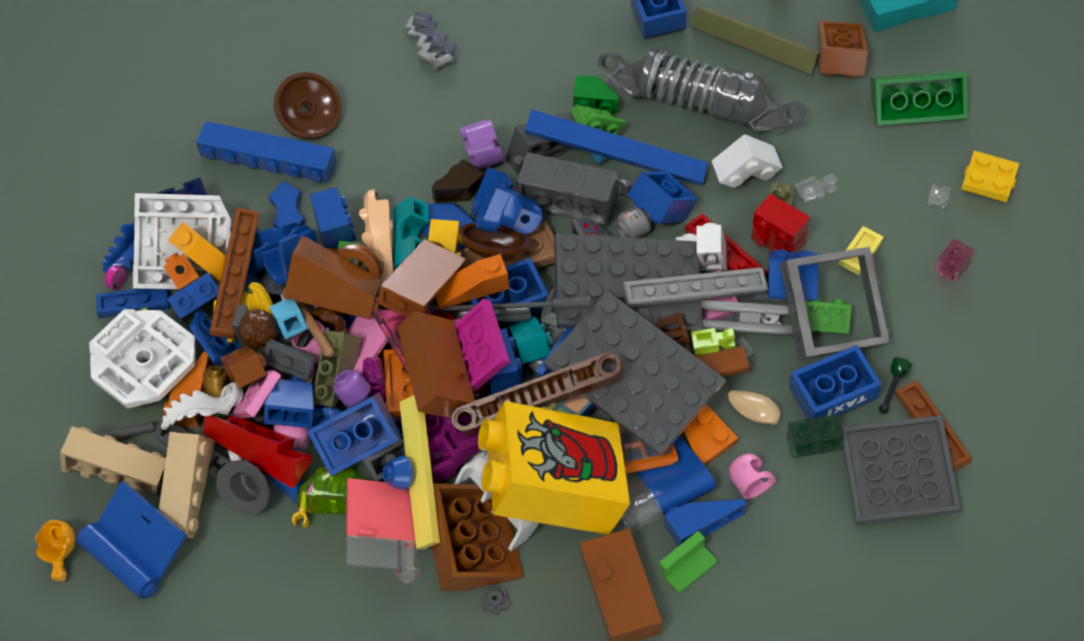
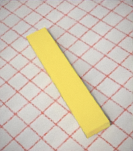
[399,395,440,550]

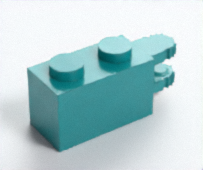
[507,316,552,364]

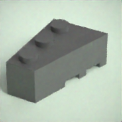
[505,111,576,176]

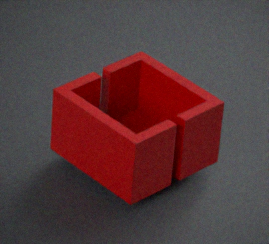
[751,194,810,252]

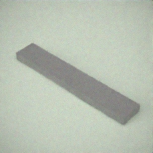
[622,267,768,307]

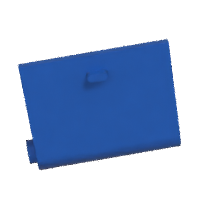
[76,481,187,599]

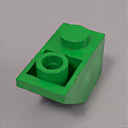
[573,75,618,114]

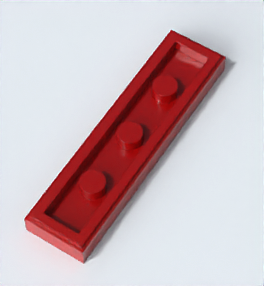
[685,213,768,278]

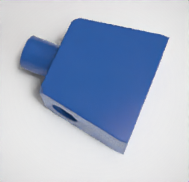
[264,376,313,429]

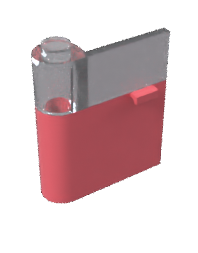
[346,478,420,583]

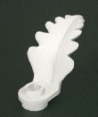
[161,382,243,430]

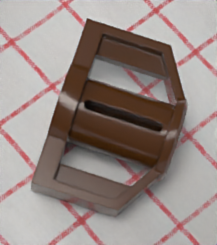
[656,312,691,353]

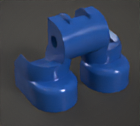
[471,167,543,234]
[229,222,317,285]

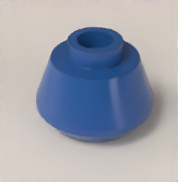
[382,455,414,491]

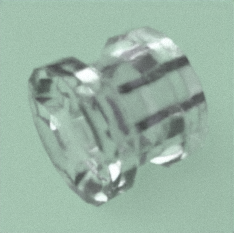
[927,183,951,210]

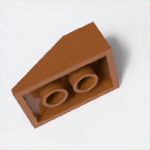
[818,20,868,78]

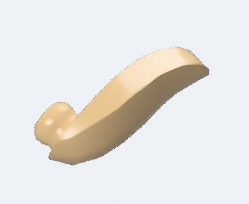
[728,390,780,425]

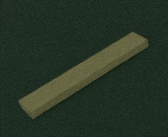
[691,5,820,75]

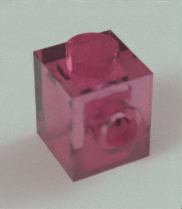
[935,238,975,282]

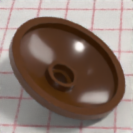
[274,72,341,139]
[458,223,530,259]

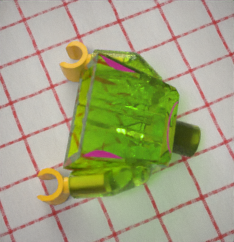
[292,467,359,529]

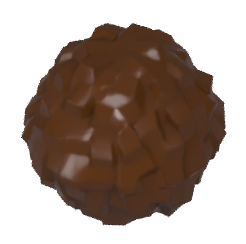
[237,309,278,349]

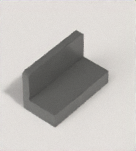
[264,339,319,381]

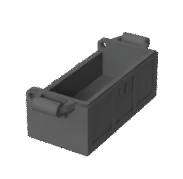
[514,153,631,227]

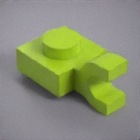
[691,328,736,355]

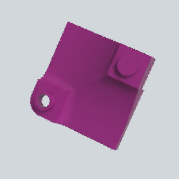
[397,414,480,484]

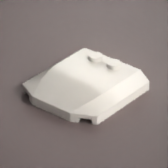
[133,193,231,290]

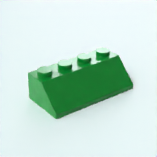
[871,70,968,126]

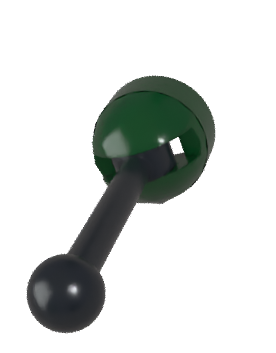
[879,357,912,414]

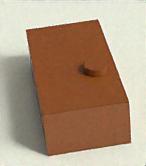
[397,311,475,418]
[580,528,662,641]

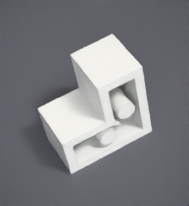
[712,134,783,188]
[676,223,727,271]

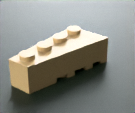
[60,426,166,495]
[159,432,215,538]

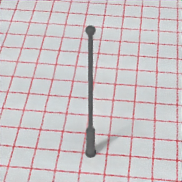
[427,296,594,314]

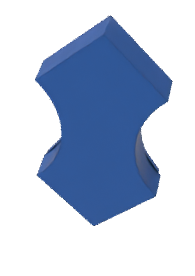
[269,181,306,228]

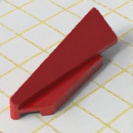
[203,415,313,488]

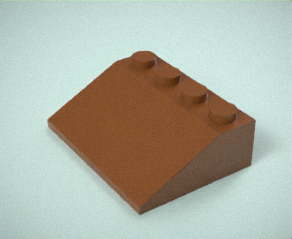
[432,484,523,591]

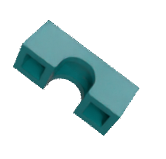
[392,196,429,268]

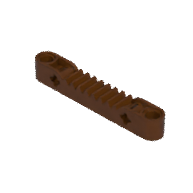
[452,352,624,436]

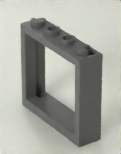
[779,247,890,360]

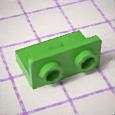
[571,105,626,135]
[805,298,852,335]

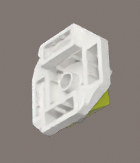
[89,309,197,409]

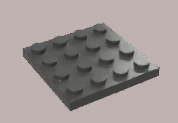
[841,415,961,525]

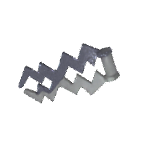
[405,12,456,72]

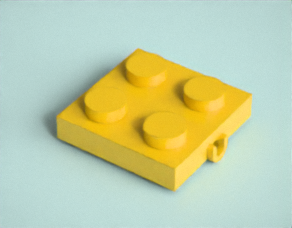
[961,151,1020,203]

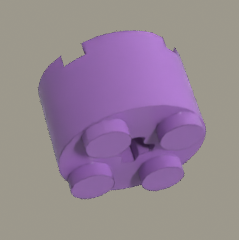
[459,118,505,170]

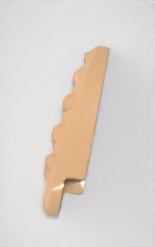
[359,189,396,287]

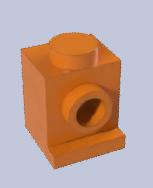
[163,253,199,291]

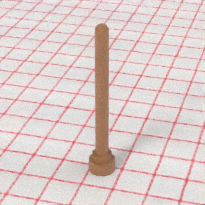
[283,287,334,357]

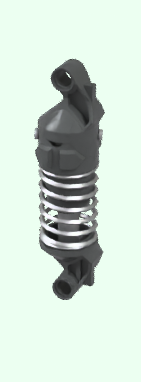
[597,48,806,133]

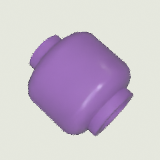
[333,369,371,407]

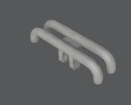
[701,299,793,335]

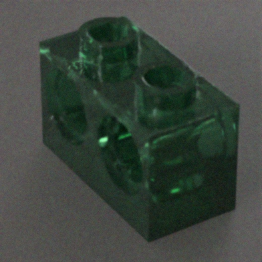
[786,414,844,458]

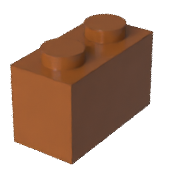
[220,345,267,388]

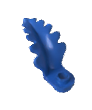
[102,220,135,272]

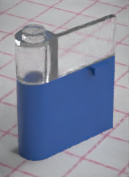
[622,436,716,531]

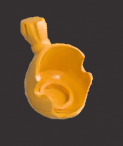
[35,520,76,582]

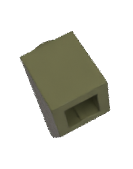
[313,330,361,407]

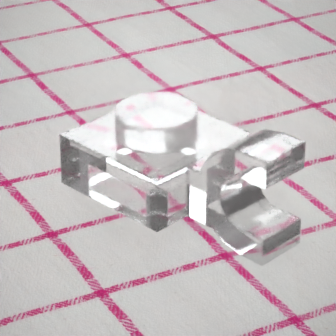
[794,173,837,207]

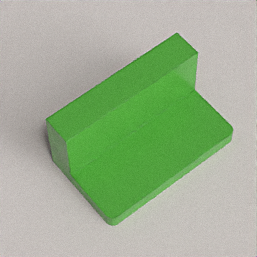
[659,531,717,594]

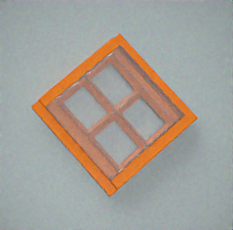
[618,424,678,474]

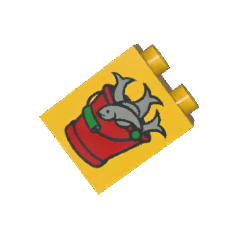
[478,401,630,535]

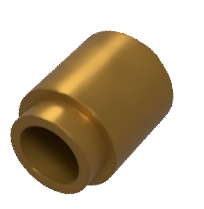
[203,365,228,397]

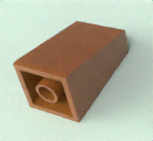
[284,236,382,319]

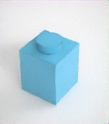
[269,299,308,339]

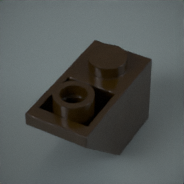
[431,159,484,203]

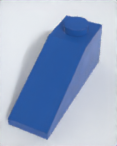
[664,499,747,546]

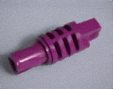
[362,357,386,403]

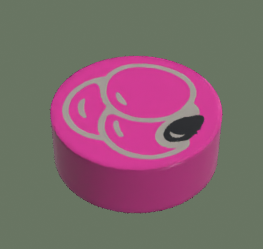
[105,265,127,290]

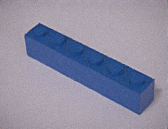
[196,121,337,183]

